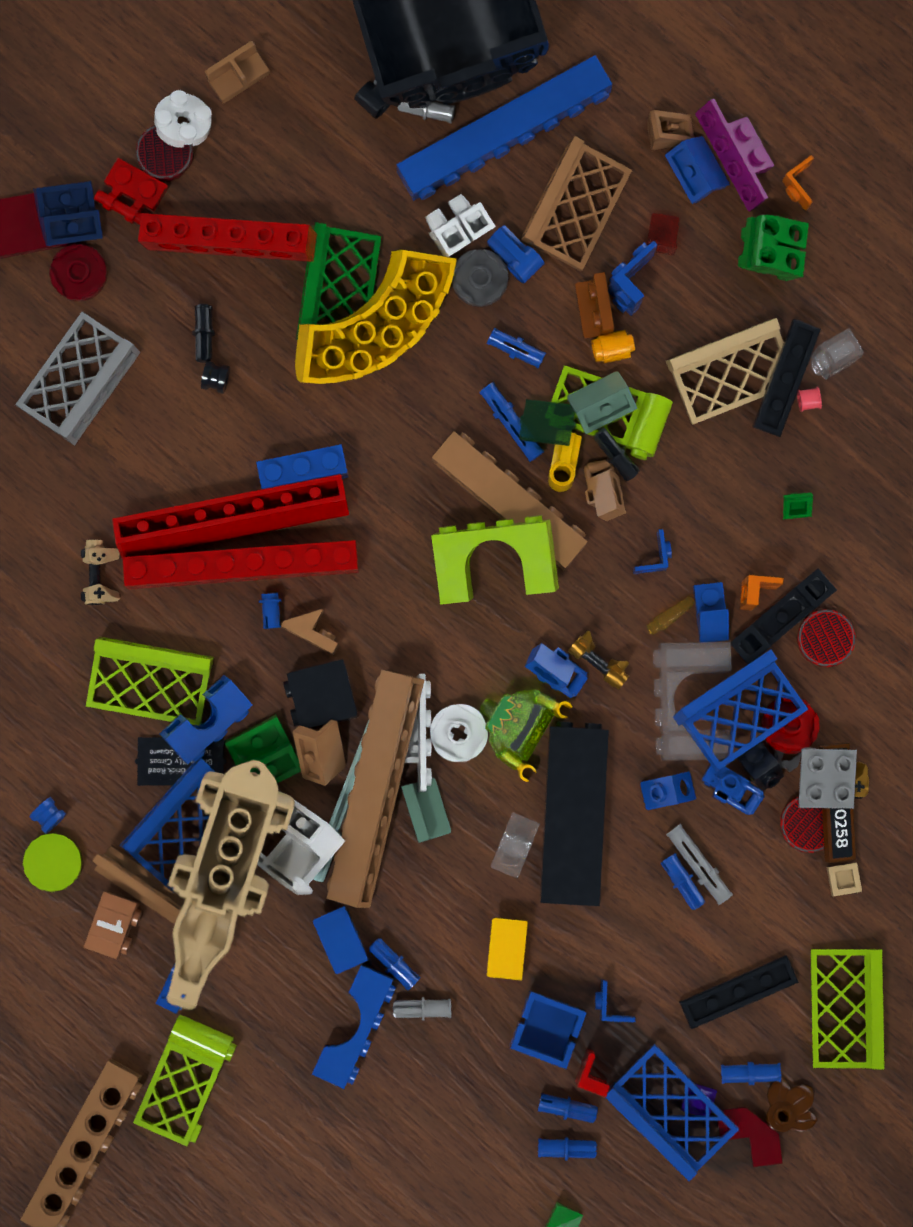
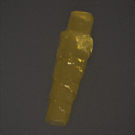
[646,596,695,635]

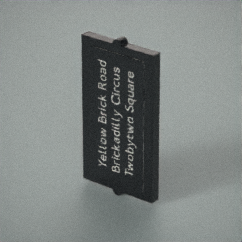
[135,737,227,786]

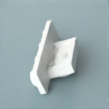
[405,674,432,792]

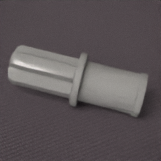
[398,101,455,123]
[393,997,451,1020]

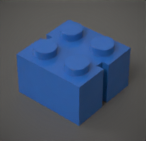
[510,990,586,1069]

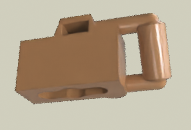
[584,460,626,521]

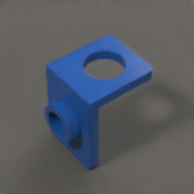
[633,529,672,574]
[640,771,696,810]
[595,979,636,1022]

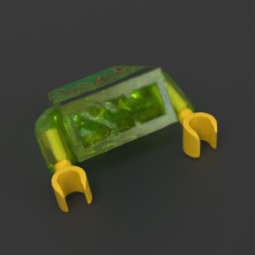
[480,690,572,782]

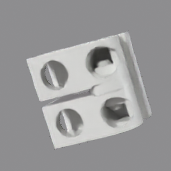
[425,194,496,257]

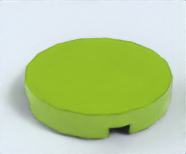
[23,833,83,892]

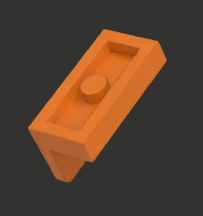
[740,575,784,611]

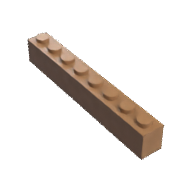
[326,669,425,908]

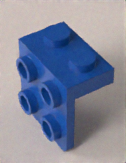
[608,241,658,316]

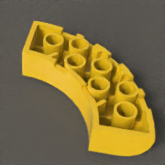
[295,250,457,384]

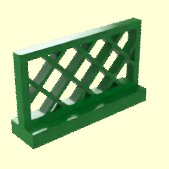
[296,222,381,340]

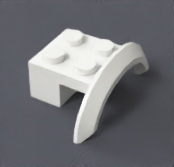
[257,800,345,895]

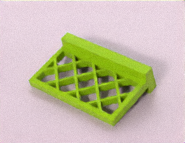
[86,636,214,725]
[811,949,884,1069]

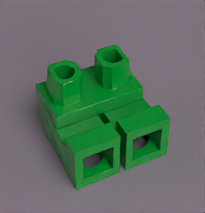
[738,215,809,281]

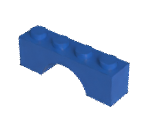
[312,964,396,1089]

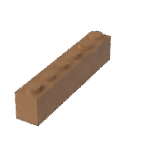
[432,431,588,571]

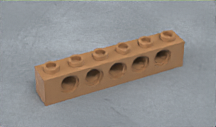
[20,1058,143,1227]

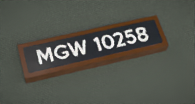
[818,742,856,863]

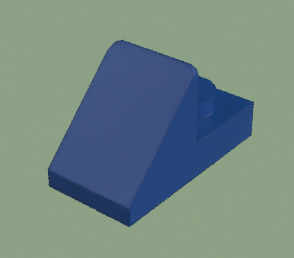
[693,582,729,643]

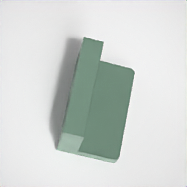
[567,371,638,434]
[401,778,451,843]

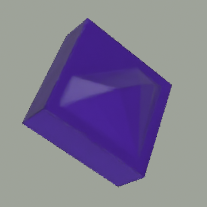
[680,1083,717,1115]

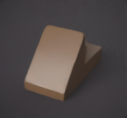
[281,609,339,656]

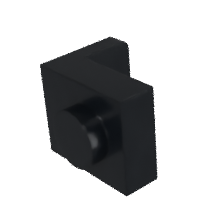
[737,742,784,791]

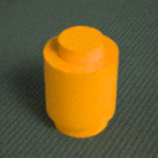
[591,330,635,363]

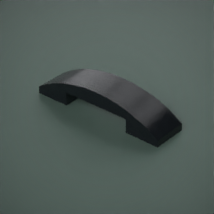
[729,568,837,665]

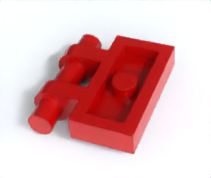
[94,158,168,225]

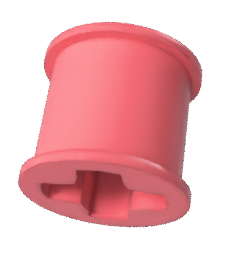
[797,386,822,412]

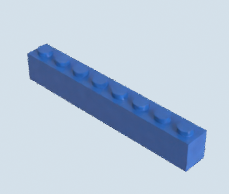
[396,55,612,201]

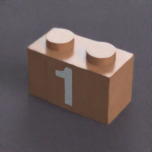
[83,891,142,959]

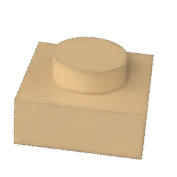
[826,863,862,897]

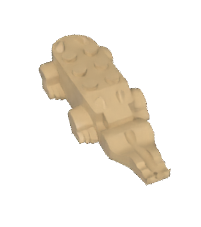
[167,760,295,1010]

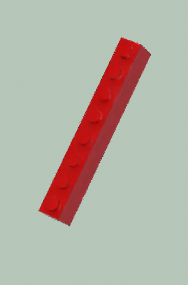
[112,474,349,559]
[122,540,359,590]

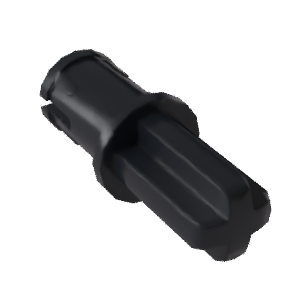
[192,304,215,363]
[593,428,640,481]

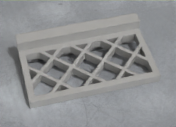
[15,312,141,446]

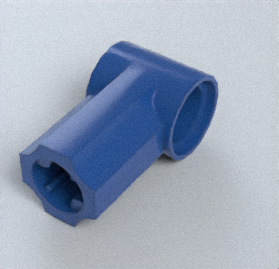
[487,225,545,284]

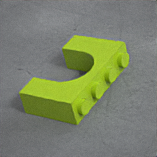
[431,515,559,605]

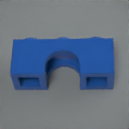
[256,444,349,489]
[159,675,253,764]

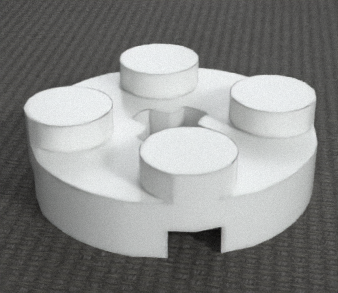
[154,90,212,148]
[430,704,488,762]

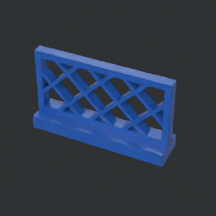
[673,650,808,772]
[119,758,215,893]
[605,1044,739,1181]

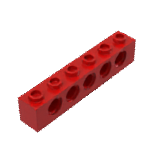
[138,213,317,262]

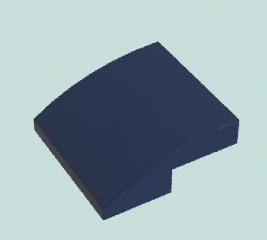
[33,181,103,246]

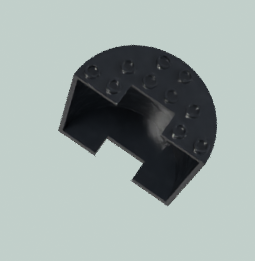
[352,0,549,108]

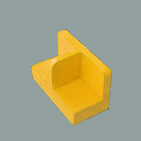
[487,918,528,980]

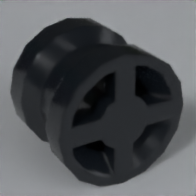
[201,361,230,394]

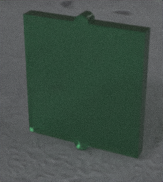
[519,399,576,446]

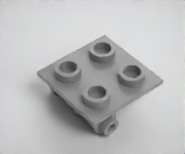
[799,747,857,809]

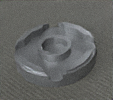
[452,249,509,307]

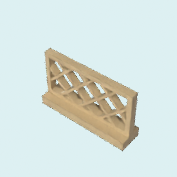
[666,318,784,425]

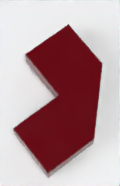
[716,1107,783,1167]

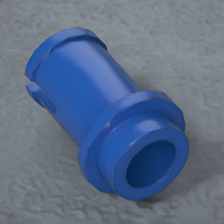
[259,593,282,629]

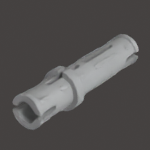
[666,824,733,906]

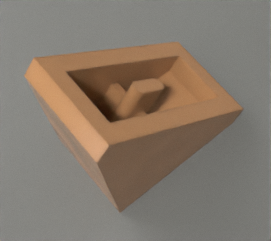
[647,110,694,150]

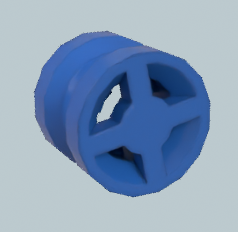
[29,797,67,834]

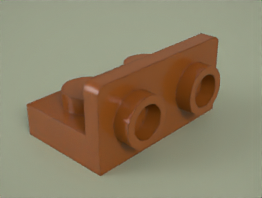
[575,272,614,339]

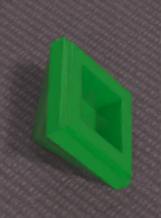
[783,492,813,519]

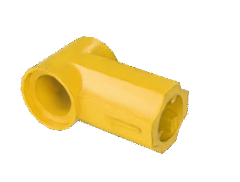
[548,431,582,492]

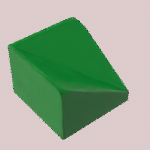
[545,1202,583,1227]

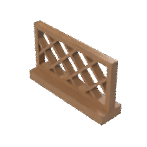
[520,136,632,271]
[92,845,186,924]

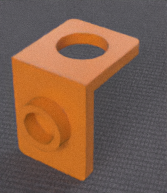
[782,155,814,211]

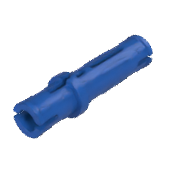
[479,382,545,462]

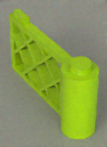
[545,365,673,460]
[133,1014,237,1146]

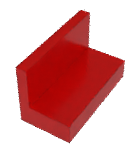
[574,1048,610,1097]

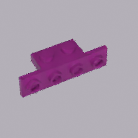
[695,99,774,212]

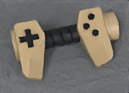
[81,540,120,605]

